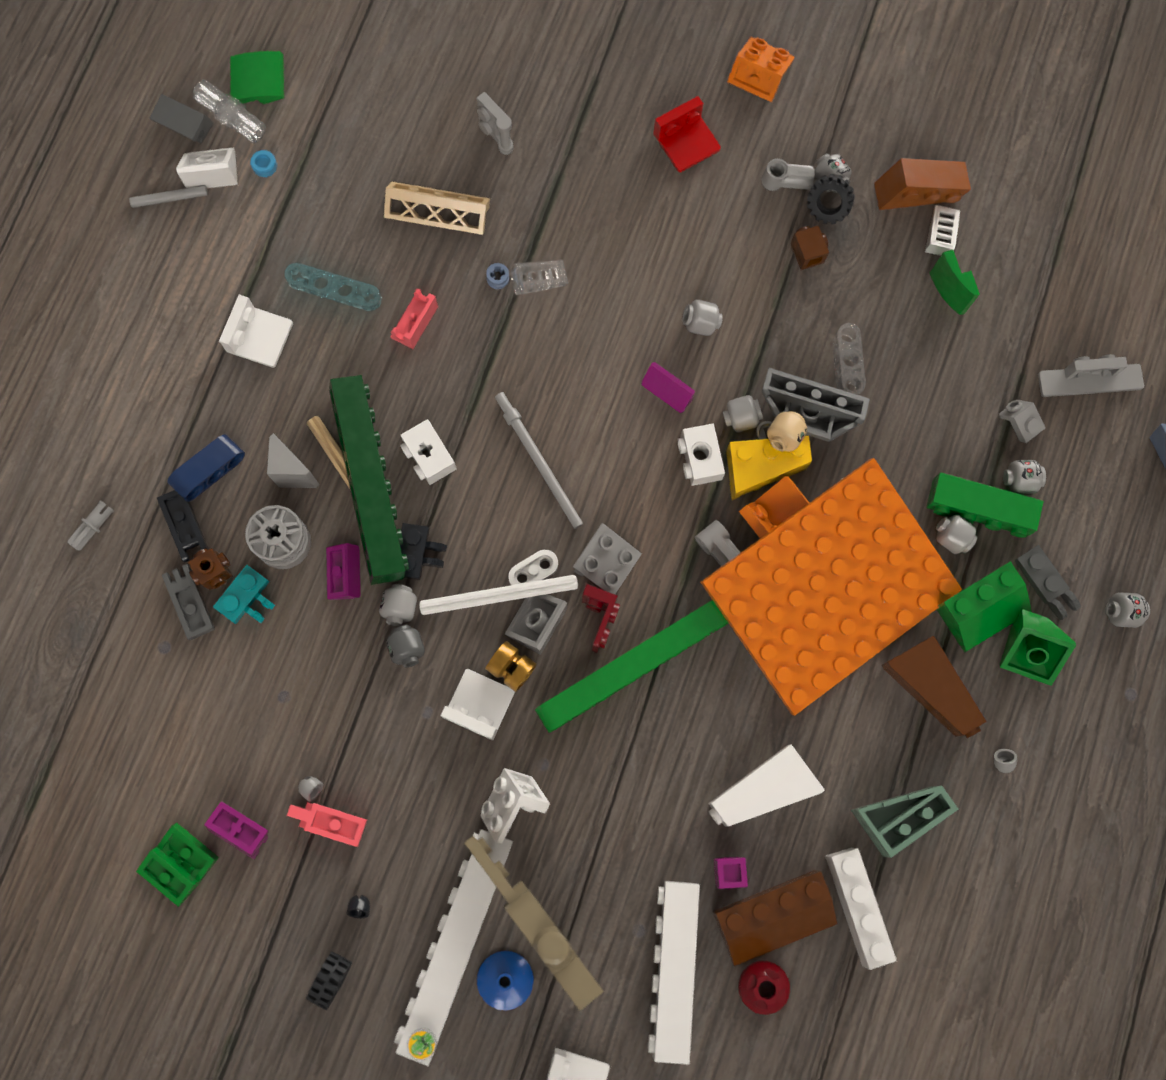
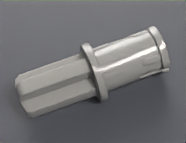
[67,500,114,551]

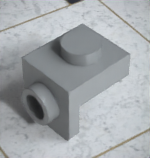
[999,400,1045,443]

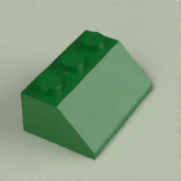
[936,561,1032,653]

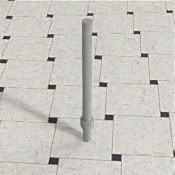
[495,392,583,529]

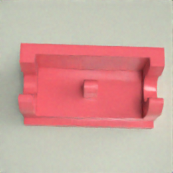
[390,288,438,349]

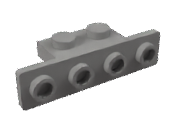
[1038,355,1144,397]

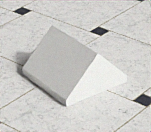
[176,148,238,188]

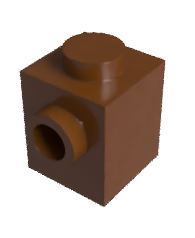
[790,226,829,270]

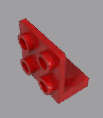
[653,96,721,173]

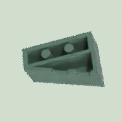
[851,785,958,858]

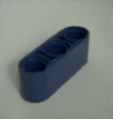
[167,434,245,502]

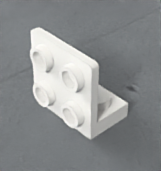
[219,295,293,368]
[441,669,515,740]
[481,768,550,844]
[546,1048,610,1080]

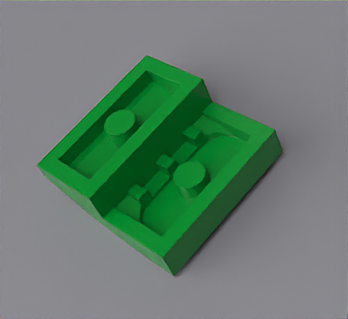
[230,51,284,106]
[929,250,980,315]
[136,823,219,907]

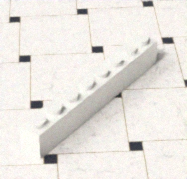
[394,829,513,1066]

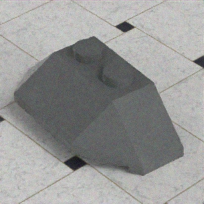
[762,368,870,442]

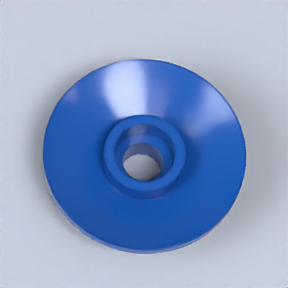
[477,951,534,1010]

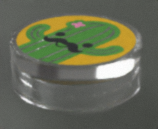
[407,1028,437,1061]

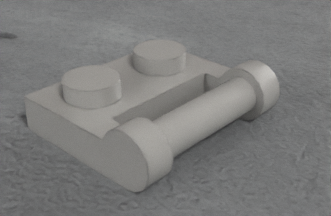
[477,92,513,155]

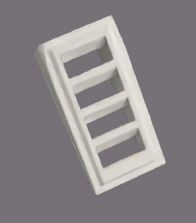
[925,205,960,256]

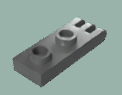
[162,563,216,641]

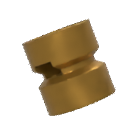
[485,641,537,692]

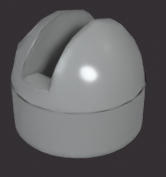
[756,421,772,440]
[994,749,1017,773]
[298,776,323,801]

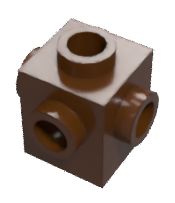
[188,548,233,590]

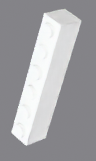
[648,881,700,1064]

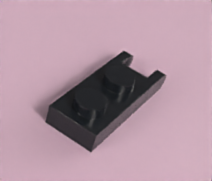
[157,490,209,563]

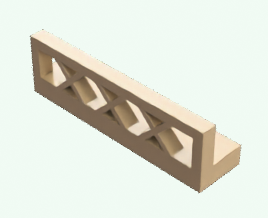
[384,182,490,235]

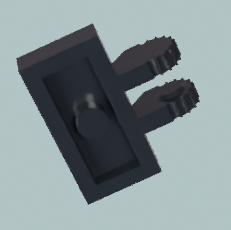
[400,523,447,580]

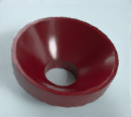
[738,960,790,1015]

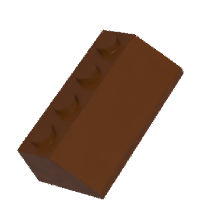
[712,870,838,966]

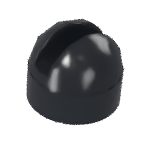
[347,895,370,919]

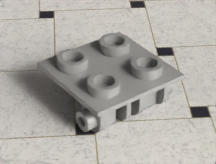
[573,523,642,594]

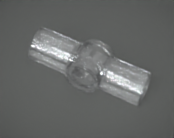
[193,79,266,143]

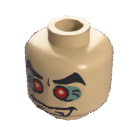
[767,411,807,451]

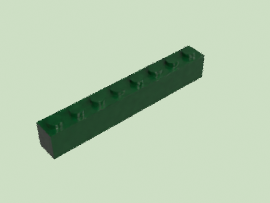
[329,375,409,585]

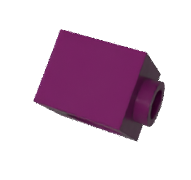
[713,857,748,889]

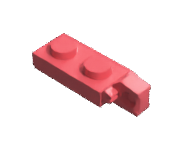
[287,802,367,847]

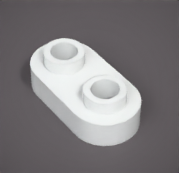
[509,550,558,585]

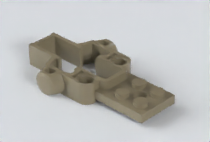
[464,836,604,1011]

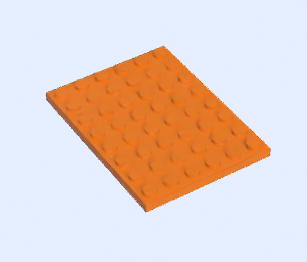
[701,458,963,716]

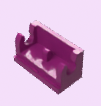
[204,801,268,860]

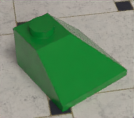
[1000,609,1076,686]

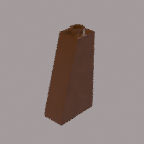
[882,636,987,738]

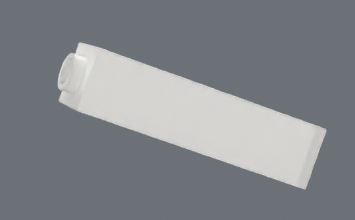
[708,744,825,827]

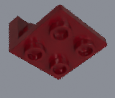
[582,584,620,653]

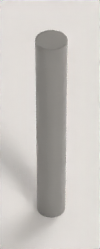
[130,185,208,208]

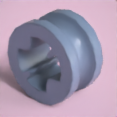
[486,263,509,289]

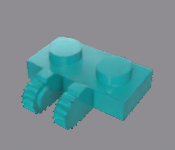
[213,565,275,624]

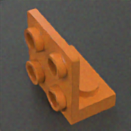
[727,37,795,102]
[739,476,809,538]

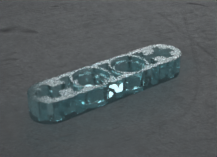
[284,263,382,311]

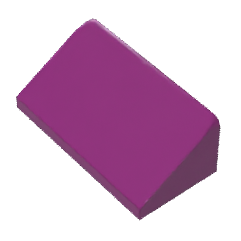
[641,362,695,413]
[326,543,361,600]

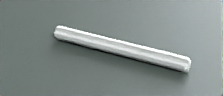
[420,575,578,615]

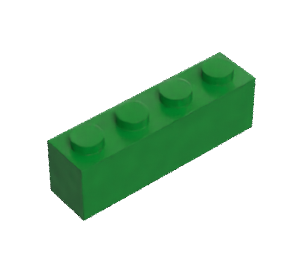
[926,472,1044,538]

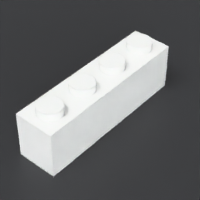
[825,848,897,970]

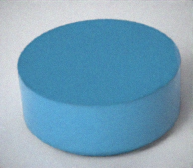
[250,150,277,177]

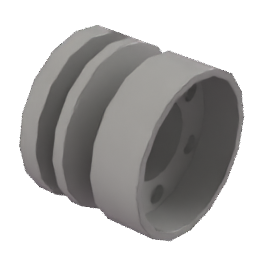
[245,505,311,569]

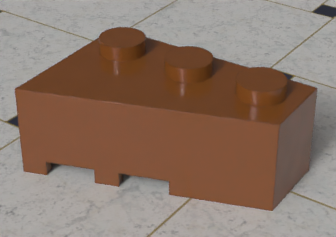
[874,158,971,210]

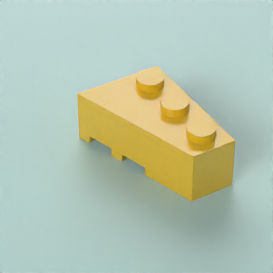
[726,436,812,500]

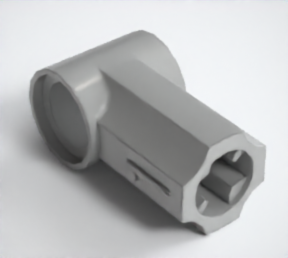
[761,158,815,191]
[695,520,741,567]

